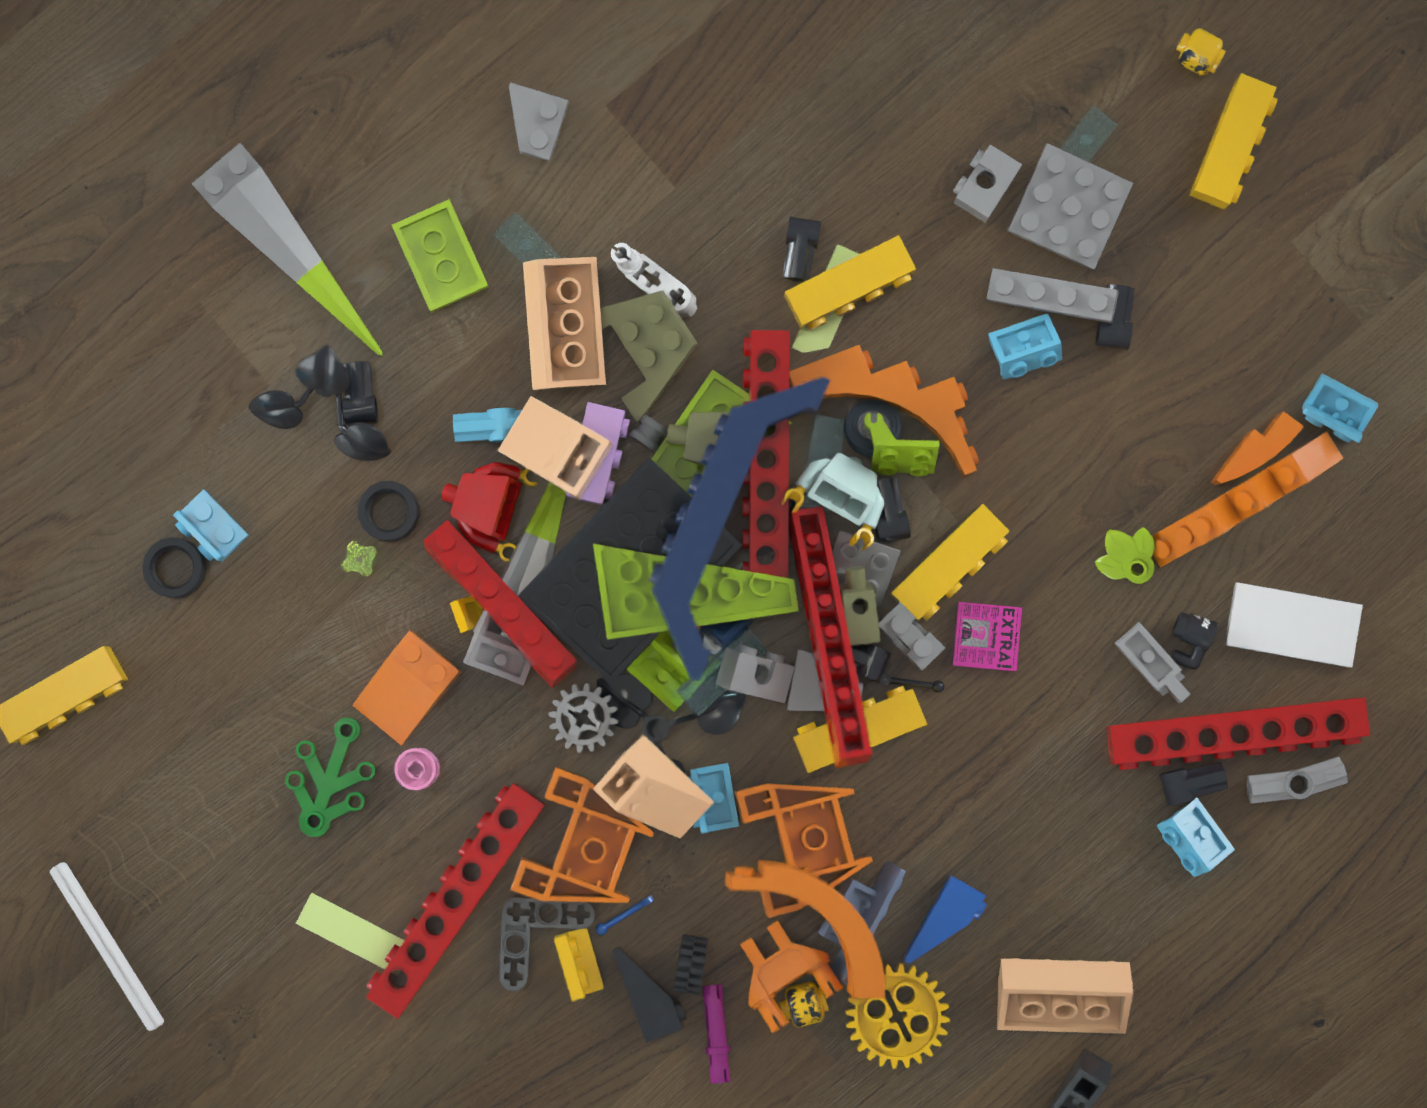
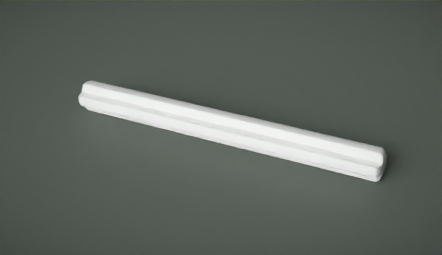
[50,862,164,1031]

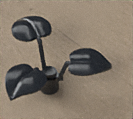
[248,344,392,461]
[597,674,746,776]

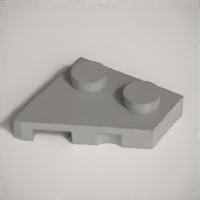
[509,82,569,162]

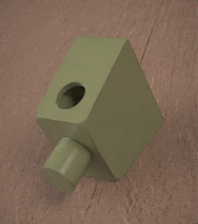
[666,412,729,467]
[839,566,880,645]

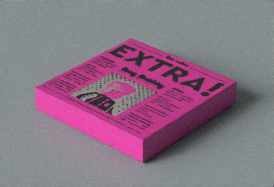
[952,602,1022,671]

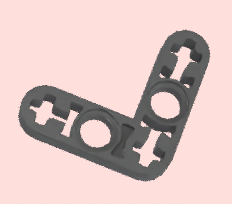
[499,896,596,991]

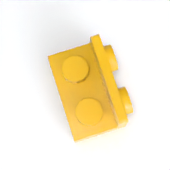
[554,928,604,1001]

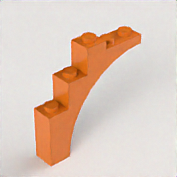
[789,345,979,477]
[1152,432,1344,567]

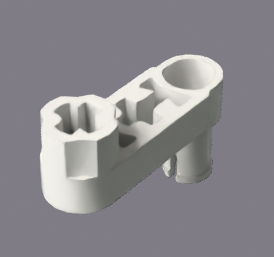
[611,243,697,318]

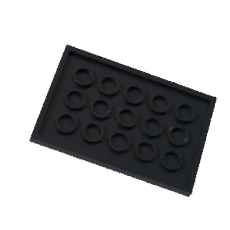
[518,457,742,685]

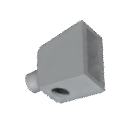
[786,650,863,711]

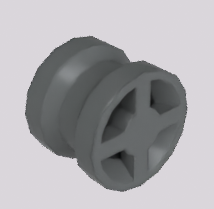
[629,414,668,453]

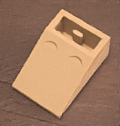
[498,396,613,500]
[594,735,714,839]

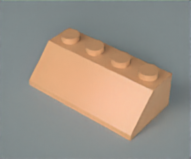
[523,257,606,390]
[997,958,1133,1034]

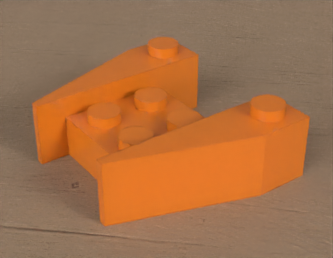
[511,766,654,903]
[733,783,873,918]

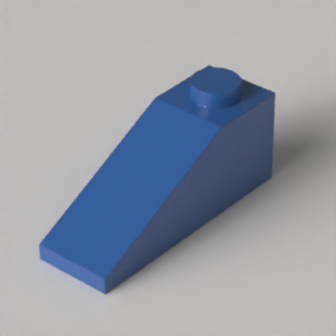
[902,874,987,963]

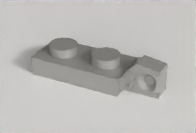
[1114,622,1191,703]

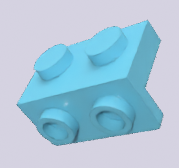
[1302,373,1378,443]
[688,763,739,834]

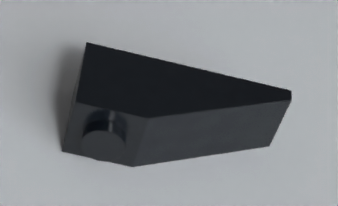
[613,946,686,1043]
[1047,1049,1113,1108]

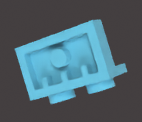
[988,313,1062,380]
[173,489,250,562]
[1157,798,1235,877]

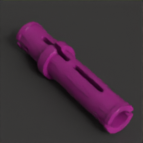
[702,984,731,1084]

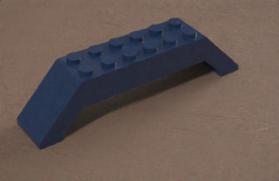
[648,377,830,682]

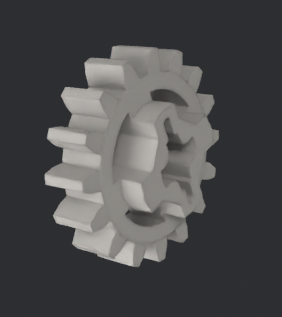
[548,683,619,753]

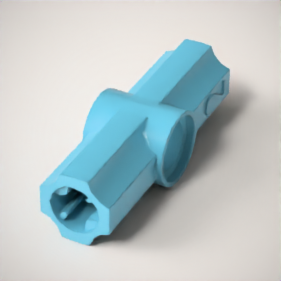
[453,408,522,443]

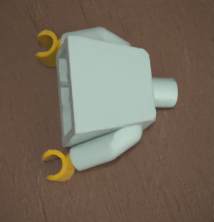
[781,453,884,551]

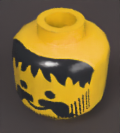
[1176,28,1226,76]
[779,981,829,1028]

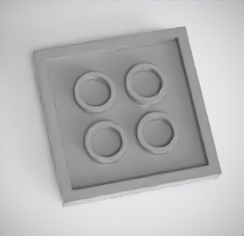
[1007,143,1133,270]

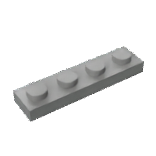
[986,268,1119,323]

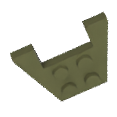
[600,290,698,422]

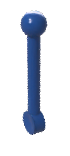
[595,895,654,936]

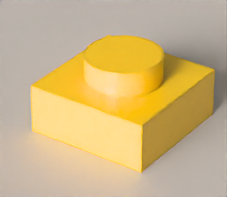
[450,596,484,633]

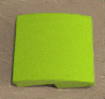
[627,631,720,712]

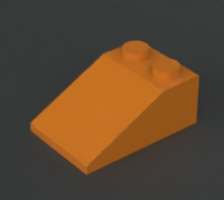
[352,630,463,746]

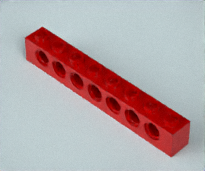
[742,330,790,579]
[789,506,872,768]
[1106,697,1370,770]
[366,783,546,1019]

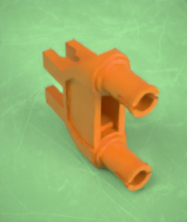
[740,921,844,1034]

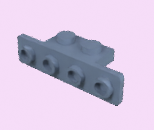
[818,861,906,985]

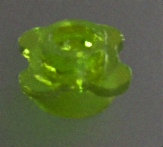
[342,541,377,576]

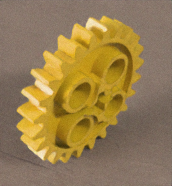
[845,963,950,1069]

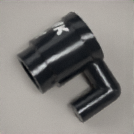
[1171,611,1218,670]

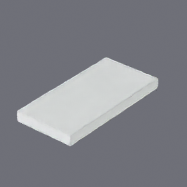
[1225,582,1363,668]

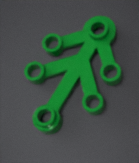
[285,717,376,837]

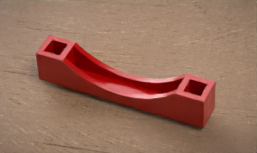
[423,520,577,689]

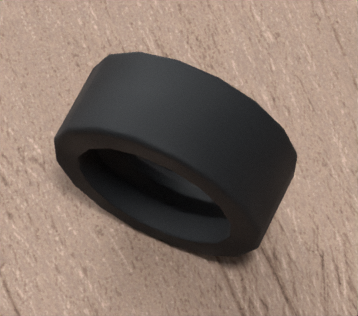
[357,481,420,542]
[142,537,207,599]

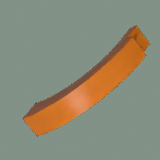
[725,860,885,999]

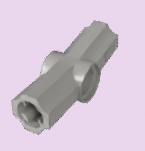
[1246,756,1348,804]

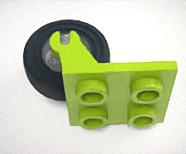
[844,400,939,477]

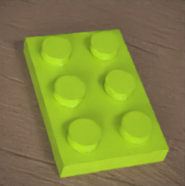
[392,199,489,313]

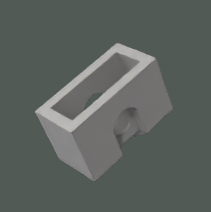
[953,144,1022,223]
[878,602,945,671]
[716,644,795,703]

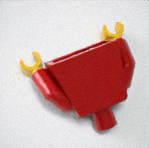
[442,462,538,562]

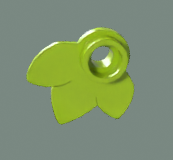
[1095,527,1155,584]

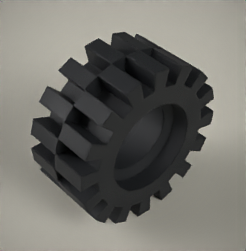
[674,934,708,995]

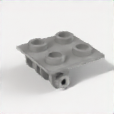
[832,530,901,607]

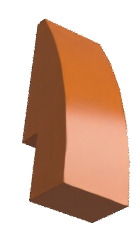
[1211,411,1304,486]

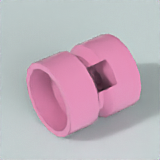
[394,748,440,790]

